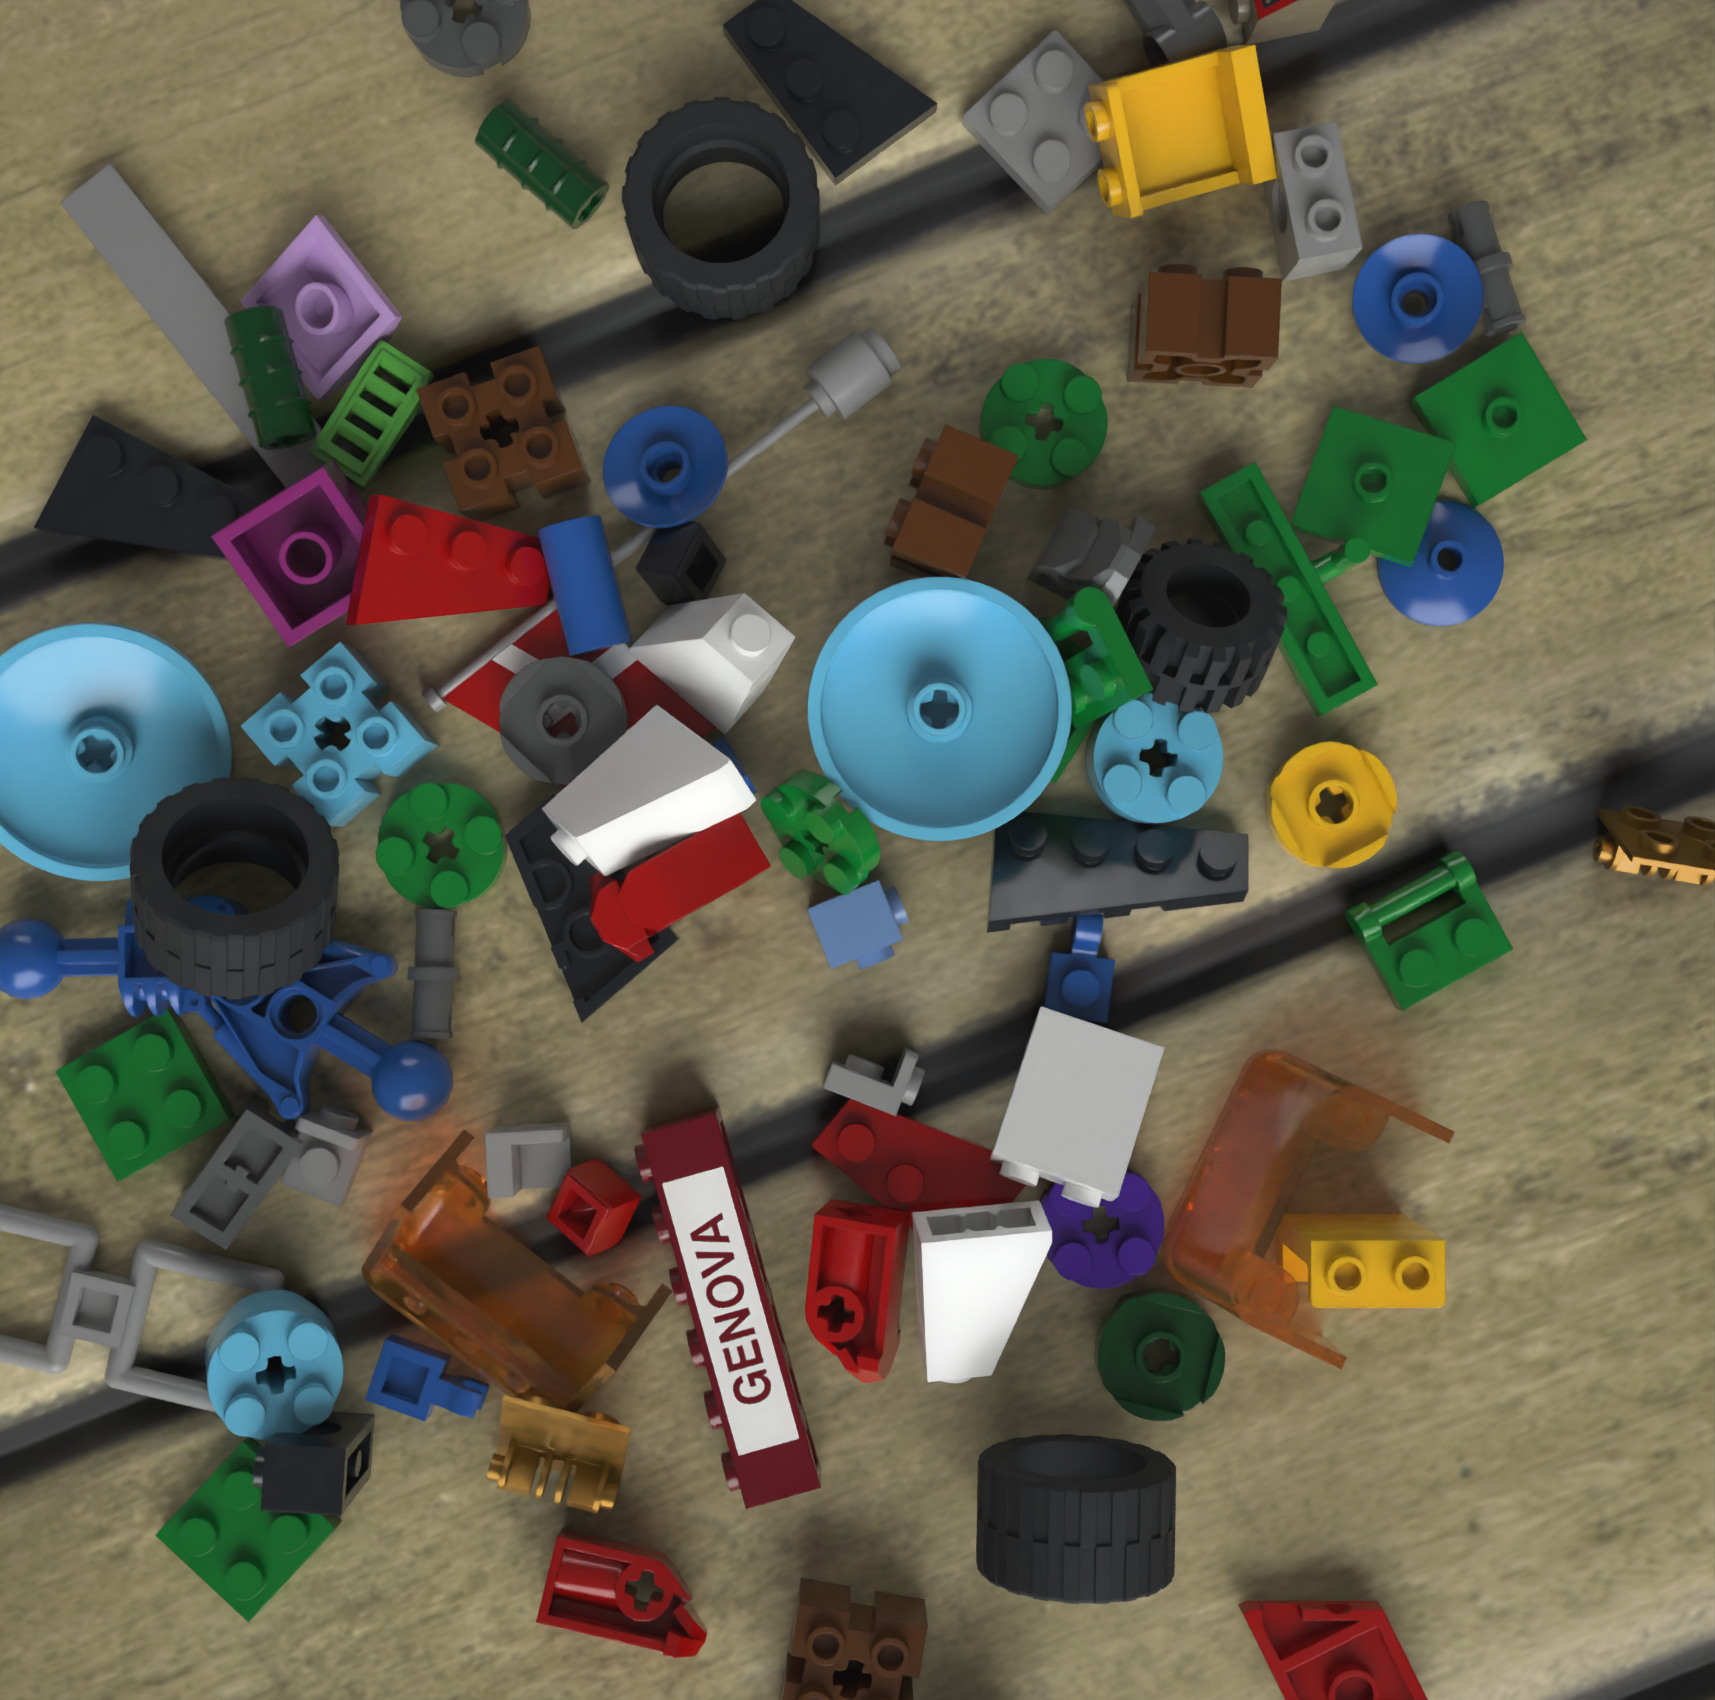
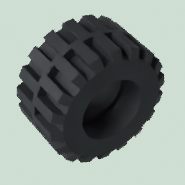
[1116,539,1287,713]

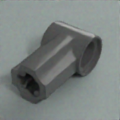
[1123,0,1228,68]

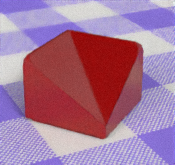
[546,1159,642,1257]

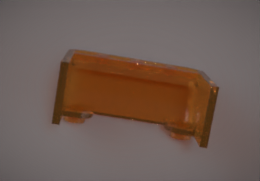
[1159,1048,1455,1370]
[361,1130,672,1413]

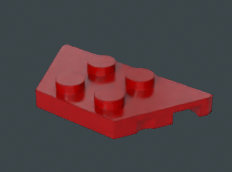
[1238,1600,1428,1700]

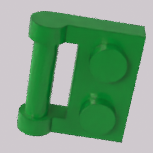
[1037,586,1154,729]
[1345,849,1513,1011]

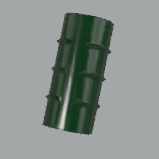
[475,99,610,229]
[224,306,317,450]

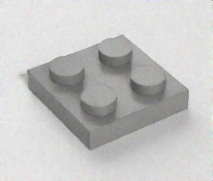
[962,29,1103,215]

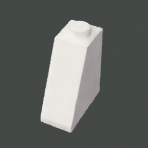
[629,593,795,734]
[542,705,756,876]
[912,1200,1052,1383]

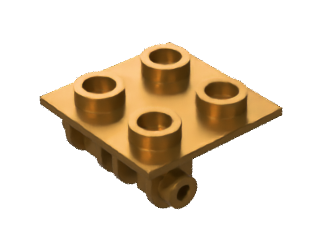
[1593,806,1715,886]
[487,1395,632,1514]

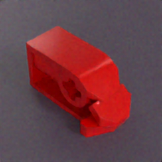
[590,812,772,962]
[805,1199,911,1383]
[536,1528,708,1658]

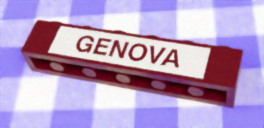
[634,1106,821,1509]

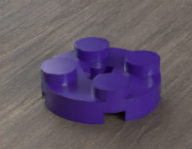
[1039,1167,1164,1289]

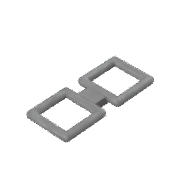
[0,1203,285,1413]

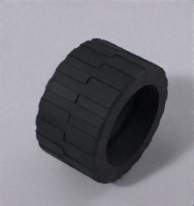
[622,97,820,320]
[129,777,340,999]
[976,1434,1176,1604]

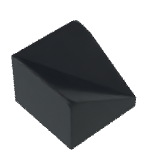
[635,521,727,606]

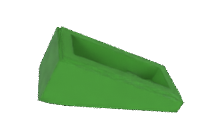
[309,340,435,491]

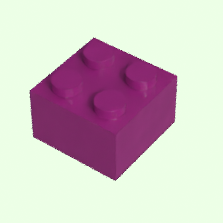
[211,459,367,647]

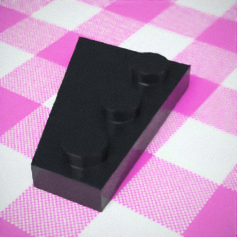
[723,0,937,186]
[34,415,262,561]
[505,794,680,1023]

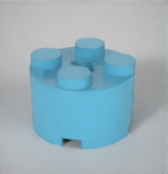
[1085,693,1223,824]
[205,1290,343,1440]

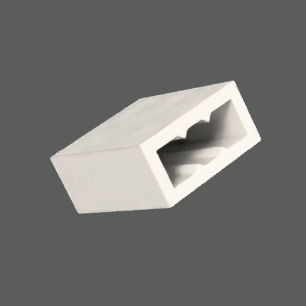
[990,1006,1164,1208]

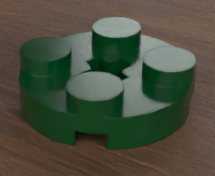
[1095,1288,1225,1421]

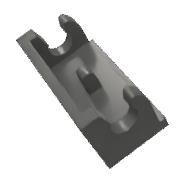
[170,1093,303,1250]

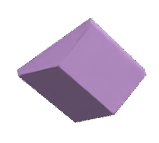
[240,215,403,401]

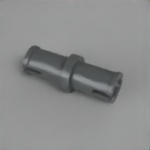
[1447,200,1527,337]
[408,909,460,1038]

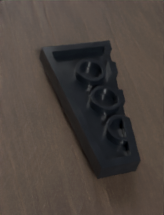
[987,811,1249,933]

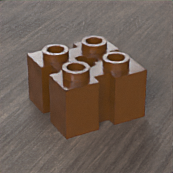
[1127,264,1282,388]
[416,346,591,522]
[884,424,1018,580]
[779,1578,928,1700]

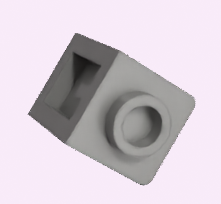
[823,1047,925,1116]
[280,1105,373,1206]

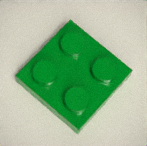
[55,1007,236,1182]
[155,1437,342,1622]

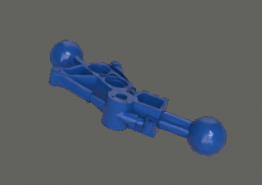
[0,895,453,1122]

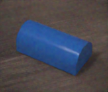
[537,515,633,657]

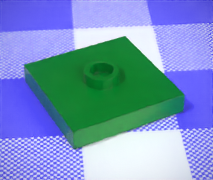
[1408,332,1587,509]
[1290,406,1457,568]

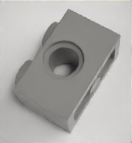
[1263,121,1363,282]

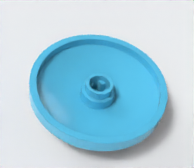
[808,577,1072,841]
[0,621,233,881]

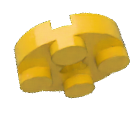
[1265,741,1398,868]

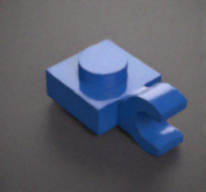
[1042,914,1115,1023]
[365,1334,490,1422]

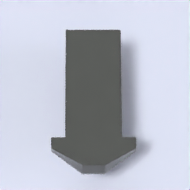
[1027,507,1156,606]

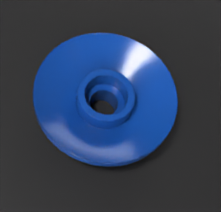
[1352,234,1483,364]
[603,405,728,528]
[1377,500,1504,626]

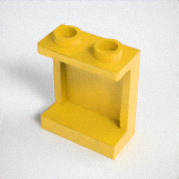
[1084,45,1277,219]
[1277,1214,1446,1308]

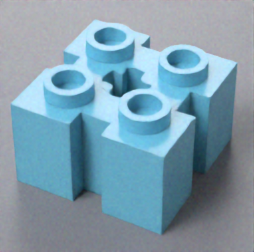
[241,642,439,827]

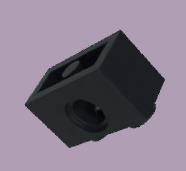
[253,1411,375,1516]

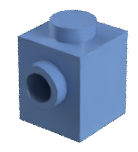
[807,879,909,970]

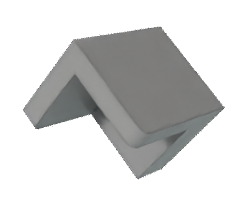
[485,1122,573,1198]

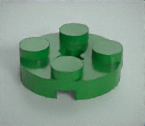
[979,359,1108,490]
[760,770,880,895]
[375,783,508,908]

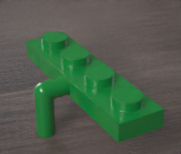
[1196,461,1378,717]

